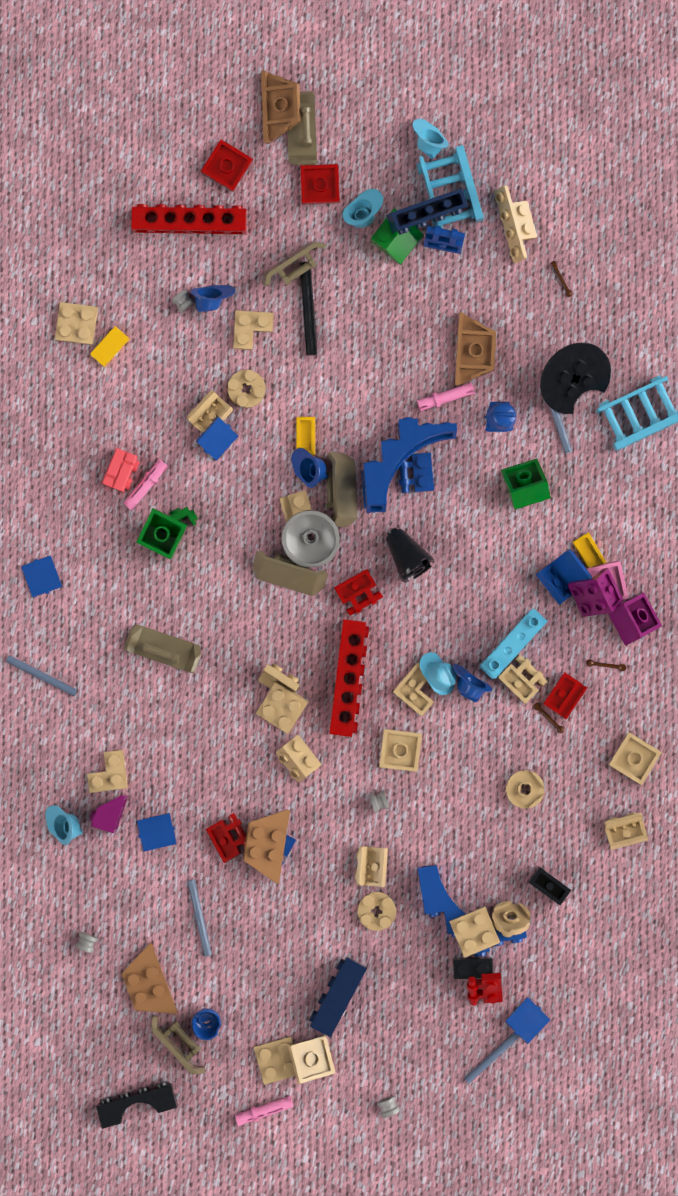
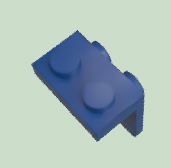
[536,549,592,605]

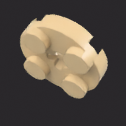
[228,370,266,408]
[506,770,544,809]
[358,892,396,931]
[492,901,530,937]

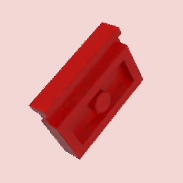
[543,672,588,719]

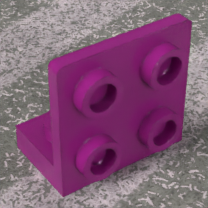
[568,568,624,617]

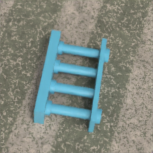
[416,145,484,228]
[596,375,678,451]
[479,608,548,679]

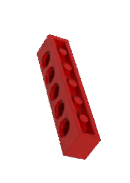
[131,204,247,235]
[329,619,369,737]

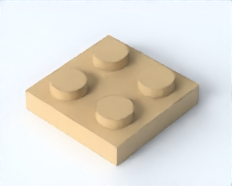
[55,302,98,345]
[256,681,309,734]
[379,729,422,772]
[608,732,662,785]
[449,906,500,958]
[288,1035,335,1084]
[254,1036,296,1085]

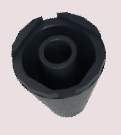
[386,528,435,582]

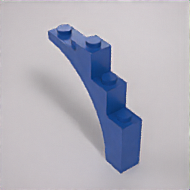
[363,417,457,513]
[417,865,527,957]

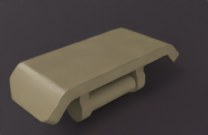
[287,91,317,165]
[262,241,327,286]
[326,452,357,527]
[253,551,328,596]
[124,624,201,673]
[152,1015,205,1074]

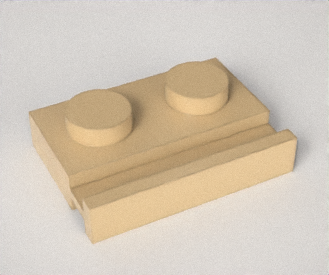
[279,490,312,522]

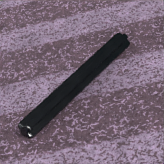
[300,262,317,356]

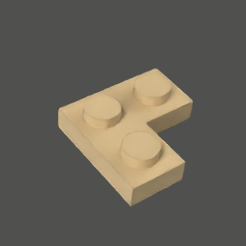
[233,310,274,350]
[393,662,434,717]
[87,750,128,793]

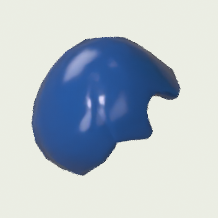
[192,1008,221,1040]

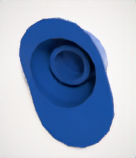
[191,285,236,312]
[485,402,516,432]
[291,448,329,488]
[452,664,492,702]

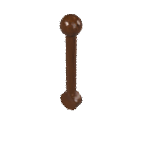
[551,261,573,297]
[586,659,626,671]
[533,703,564,733]

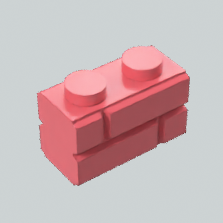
[102,448,140,493]

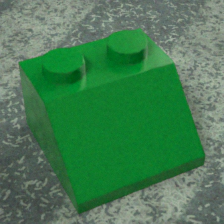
[370,208,423,265]
[501,458,551,510]
[136,508,187,560]

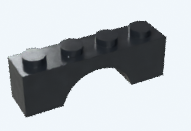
[96,1081,178,1129]

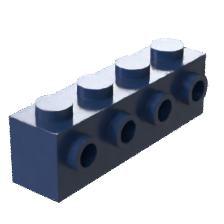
[386,188,468,235]
[309,956,367,1038]

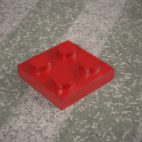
[201,139,253,192]
[300,164,340,205]

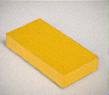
[90,326,130,367]
[296,417,315,455]
[572,532,607,568]

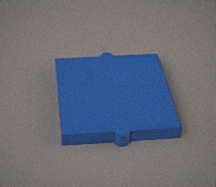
[196,416,238,461]
[21,555,62,598]
[137,813,177,852]
[505,997,550,1044]

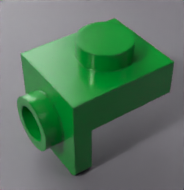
[169,507,198,526]

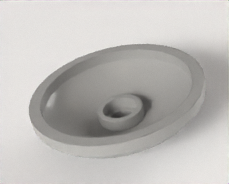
[282,510,340,567]

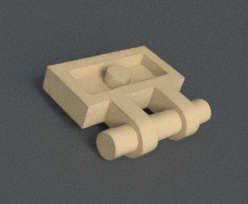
[497,654,547,704]

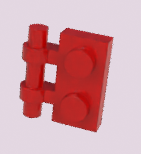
[334,569,383,616]
[205,813,247,863]
[467,973,503,1006]

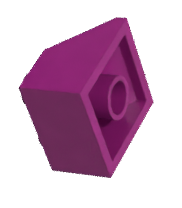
[608,593,662,646]
[89,794,129,833]

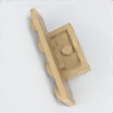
[494,185,537,263]

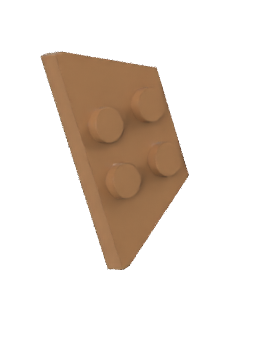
[261,70,301,144]
[455,312,496,386]
[243,809,290,884]
[122,943,178,1014]

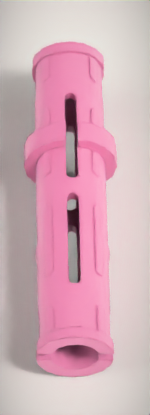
[416,382,475,412]
[123,459,169,511]
[235,1095,294,1126]

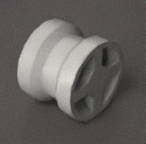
[171,290,195,313]
[369,790,389,813]
[75,932,98,953]
[377,1096,400,1118]

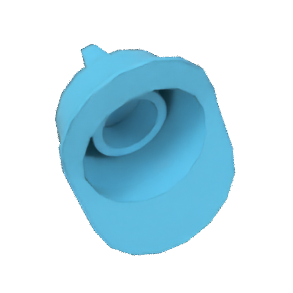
[412,119,449,159]
[343,189,383,228]
[419,652,457,695]
[45,805,83,845]

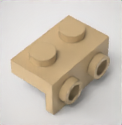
[187,390,233,433]
[258,663,300,693]
[276,734,322,782]
[604,812,648,850]
[355,846,388,887]

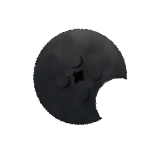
[540,342,611,414]

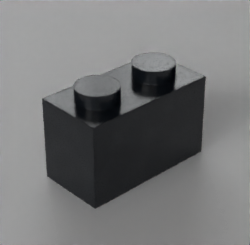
[527,866,571,905]
[453,957,493,979]

